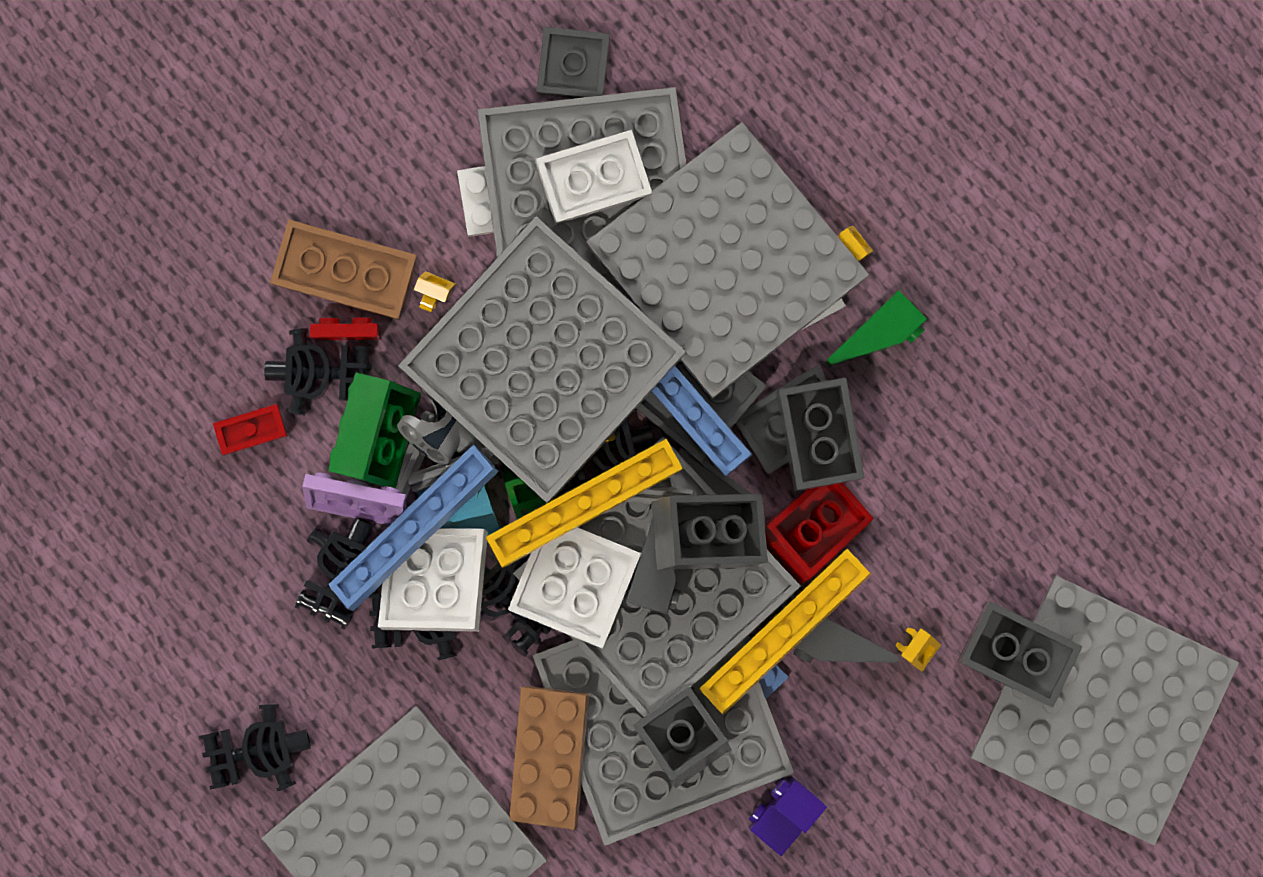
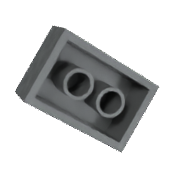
[776,378,865,492]
[652,494,768,570]

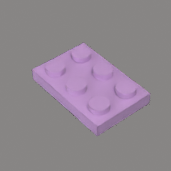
[302,473,407,526]

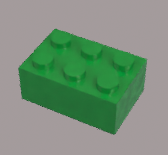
[328,373,422,488]

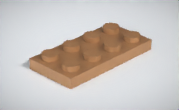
[270,219,417,320]
[510,686,589,830]

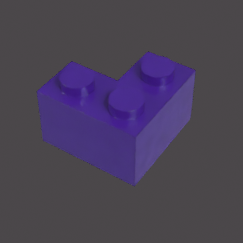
[748,776,827,856]

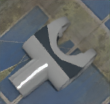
[397,388,486,465]

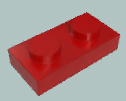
[310,318,380,341]
[213,404,288,456]

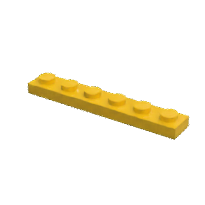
[486,439,683,568]
[699,549,872,714]

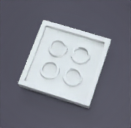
[378,528,488,632]
[508,528,641,649]

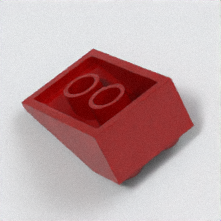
[765,483,874,585]

